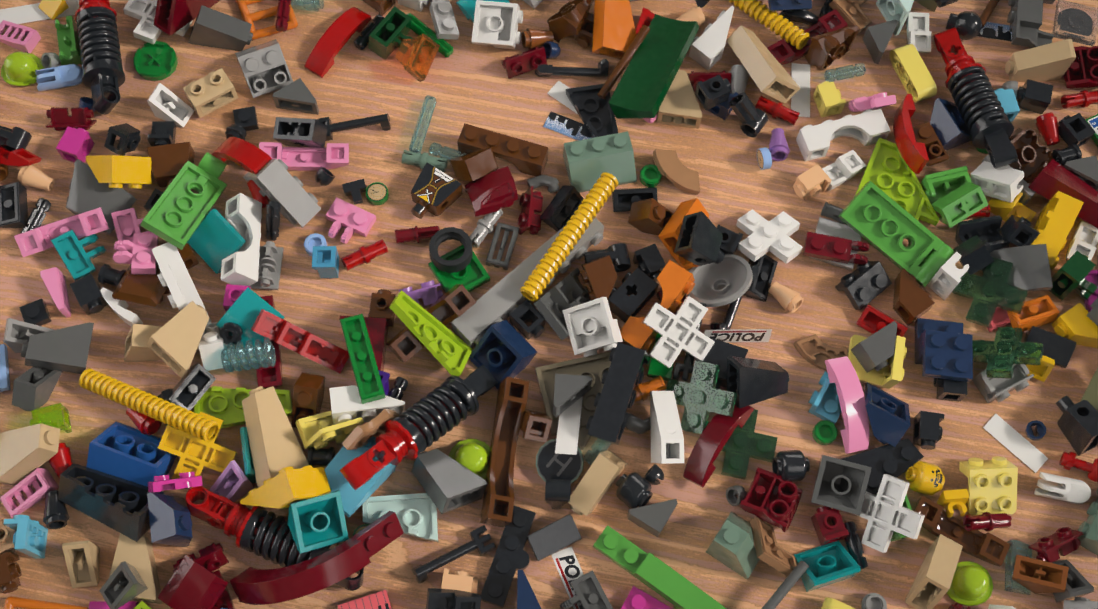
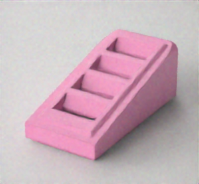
[0,20,41,53]
[40,267,71,318]
[0,468,59,518]

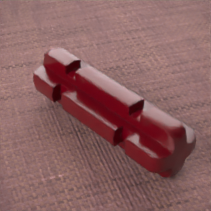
[275,0,291,32]

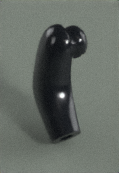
[779,10,819,26]

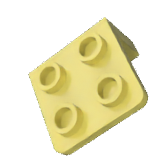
[848,335,907,389]
[295,410,364,450]
[959,456,1018,515]

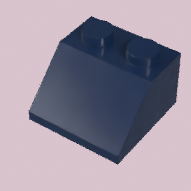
[469,320,537,389]

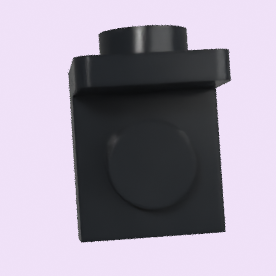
[147,121,176,146]

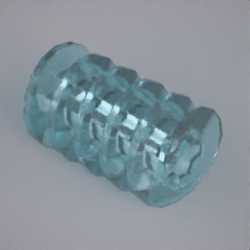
[221,337,276,373]

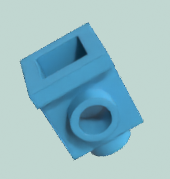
[312,246,340,278]

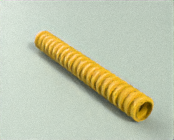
[726,0,810,50]
[520,172,619,301]
[79,368,219,442]

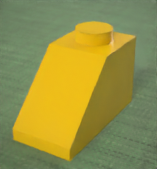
[1051,303,1098,348]

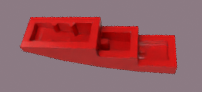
[251,309,349,374]

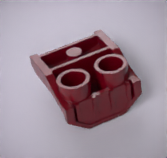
[1064,46,1098,89]
[465,166,518,217]
[740,467,803,532]
[158,554,230,609]

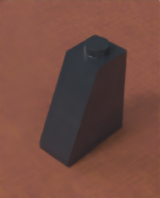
[727,356,789,408]

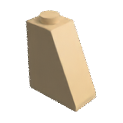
[1005,39,1076,82]
[656,69,702,129]
[147,301,210,378]
[124,324,162,362]
[0,423,60,485]
[568,450,628,516]
[109,533,162,604]
[905,534,963,609]

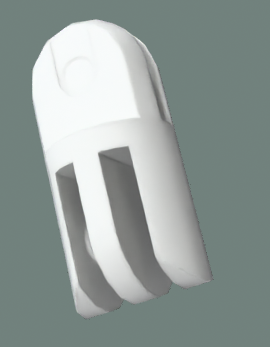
[1034,472,1091,504]

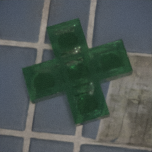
[952,257,1028,328]
[973,327,1044,379]
[666,360,737,434]
[706,409,777,480]

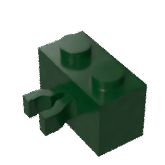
[368,6,416,60]
[1049,251,1098,301]

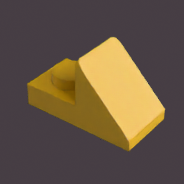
[988,192,1036,222]

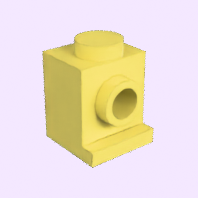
[813,81,846,118]

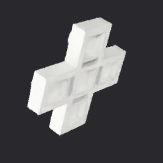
[123,0,193,45]
[736,209,803,264]
[642,296,715,368]
[855,474,925,553]

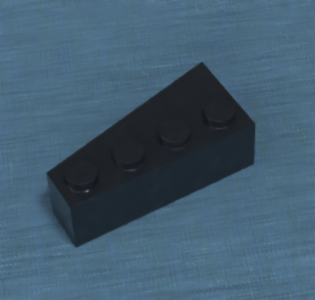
[586,342,651,445]
[58,463,164,542]

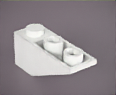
[689,6,734,71]
[329,385,405,425]
[650,391,684,464]

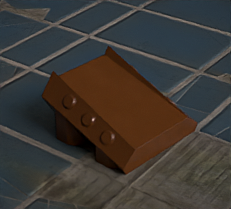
[547,0,594,43]
[804,25,859,70]
[1008,128,1054,184]
[112,263,170,307]

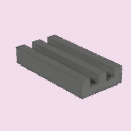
[486,222,519,270]

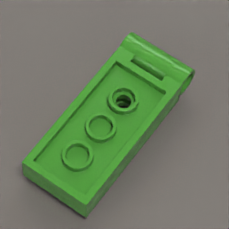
[838,181,955,287]

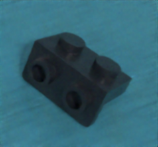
[955,215,1010,251]
[835,260,892,310]

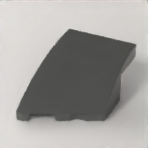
[66,159,137,235]
[981,244,1053,298]
[534,268,590,340]

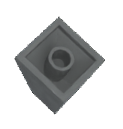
[811,455,871,515]

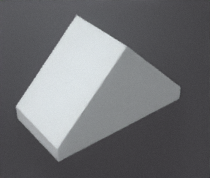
[147,83,195,128]

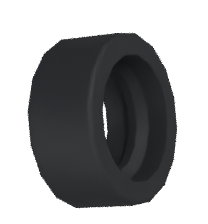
[429,227,473,273]

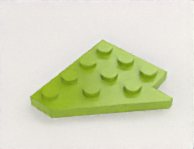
[854,137,939,226]

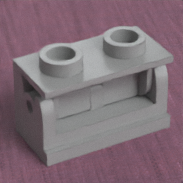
[972,352,1034,403]

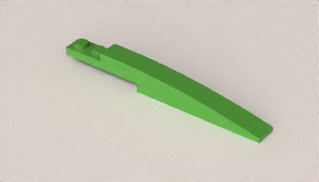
[593,525,726,609]

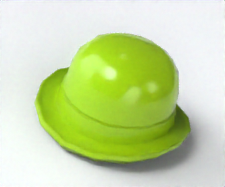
[1,52,44,86]
[448,439,490,479]
[947,561,993,606]

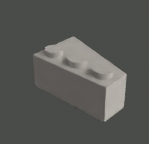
[243,159,321,228]

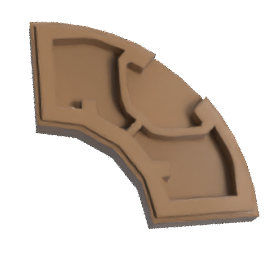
[653,149,700,195]
[794,334,849,371]
[342,409,399,450]

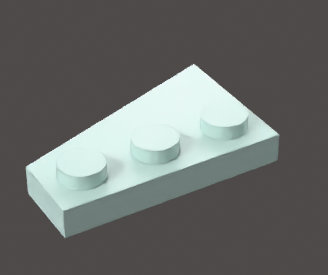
[362,493,438,542]

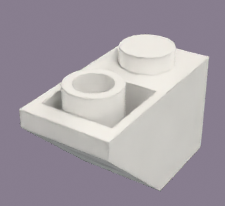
[198,322,230,371]

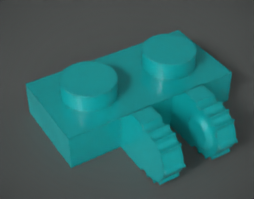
[51,230,106,281]

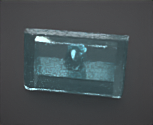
[1005,539,1032,595]

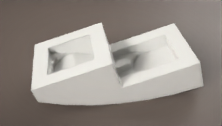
[906,12,932,53]
[822,150,867,191]
[1065,221,1098,260]
[100,287,143,327]

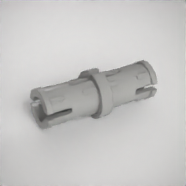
[469,209,503,248]

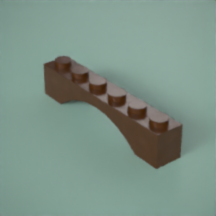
[480,377,530,527]

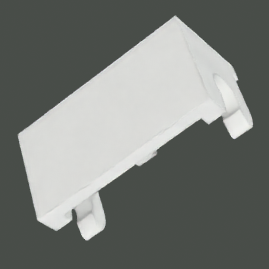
[971,161,1024,203]
[927,252,969,300]

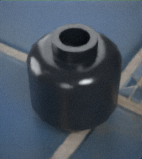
[772,450,810,481]
[616,472,653,509]

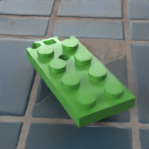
[140,152,227,250]

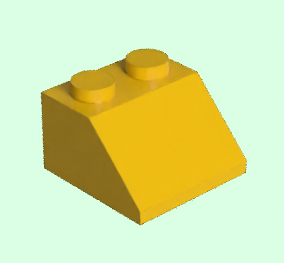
[86,155,152,188]

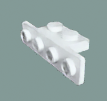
[152,242,212,324]

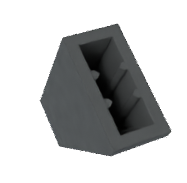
[188,5,253,51]
[21,322,94,374]
[412,449,488,514]

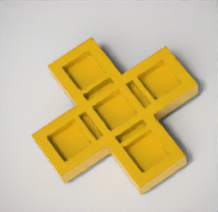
[158,411,237,488]

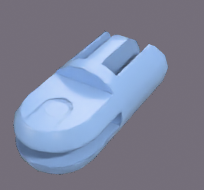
[35,64,83,92]

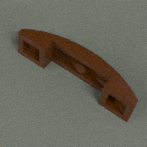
[914,495,1011,567]

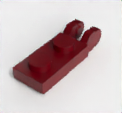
[803,232,870,265]

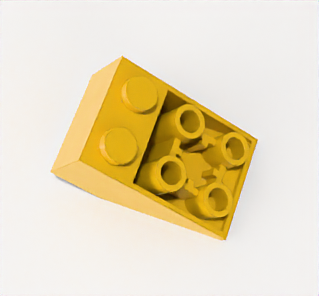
[240,465,331,509]

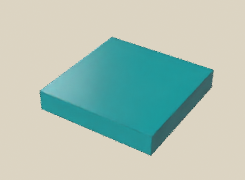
[187,209,246,274]

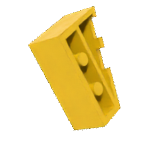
[1031,191,1084,269]

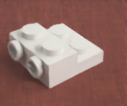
[471,0,523,49]
[562,297,623,357]

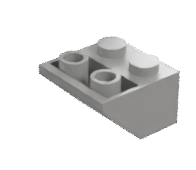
[235,39,293,98]

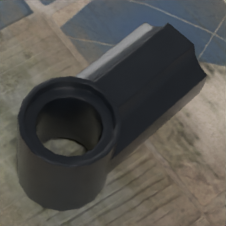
[729,93,768,138]
[0,126,32,151]
[584,243,631,272]
[545,479,571,509]

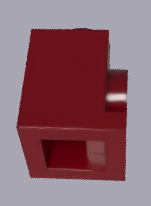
[811,506,849,546]

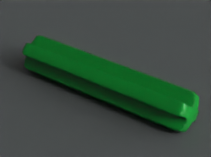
[407,13,454,57]

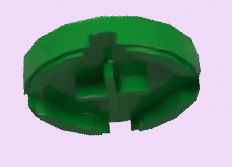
[133,41,178,81]

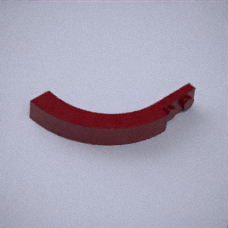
[230,511,404,605]

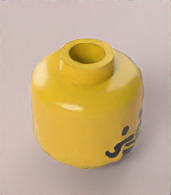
[906,461,945,496]

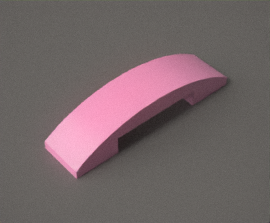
[259,142,349,171]
[14,207,109,257]
[825,356,869,454]

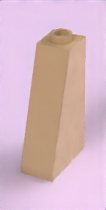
[726,26,801,103]
[242,386,309,487]

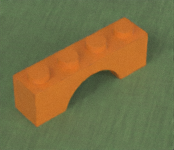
[620,260,695,351]

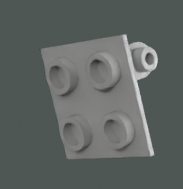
[250,241,284,290]

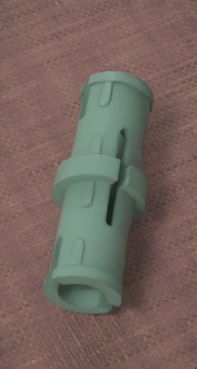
[402,150,448,173]

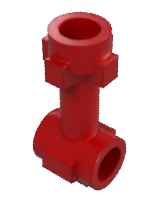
[1059,451,1098,482]

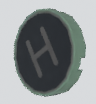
[536,438,584,484]

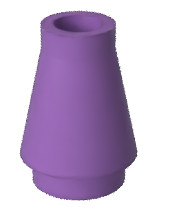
[768,128,790,161]

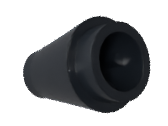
[43,490,69,529]

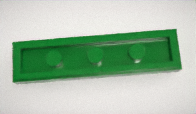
[340,314,386,404]

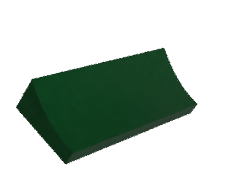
[609,14,699,119]

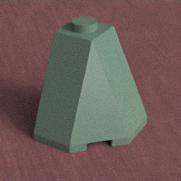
[706,511,760,580]

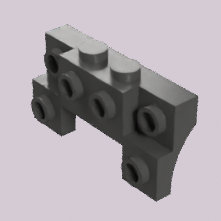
[1007,0,1055,49]

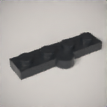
[481,506,536,608]

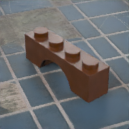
[457,123,548,177]
[386,284,476,363]

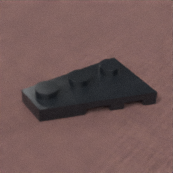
[566,84,618,138]
[841,438,924,495]

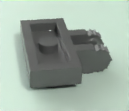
[560,570,613,609]

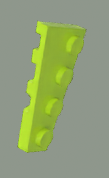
[389,290,473,377]
[194,386,293,429]

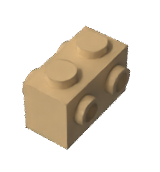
[183,68,238,118]

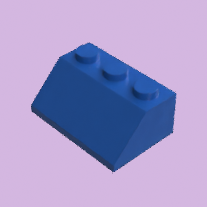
[86,422,177,487]

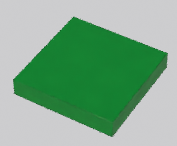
[428,245,490,293]

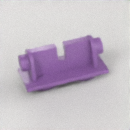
[398,280,443,306]

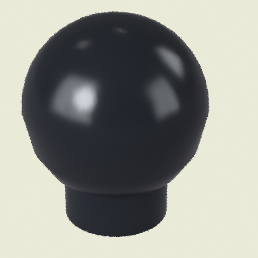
[946,11,982,40]

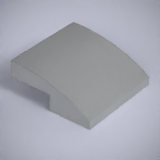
[808,217,861,270]

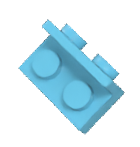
[808,371,842,425]
[3,515,48,559]

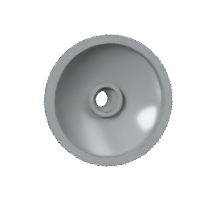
[688,254,753,307]

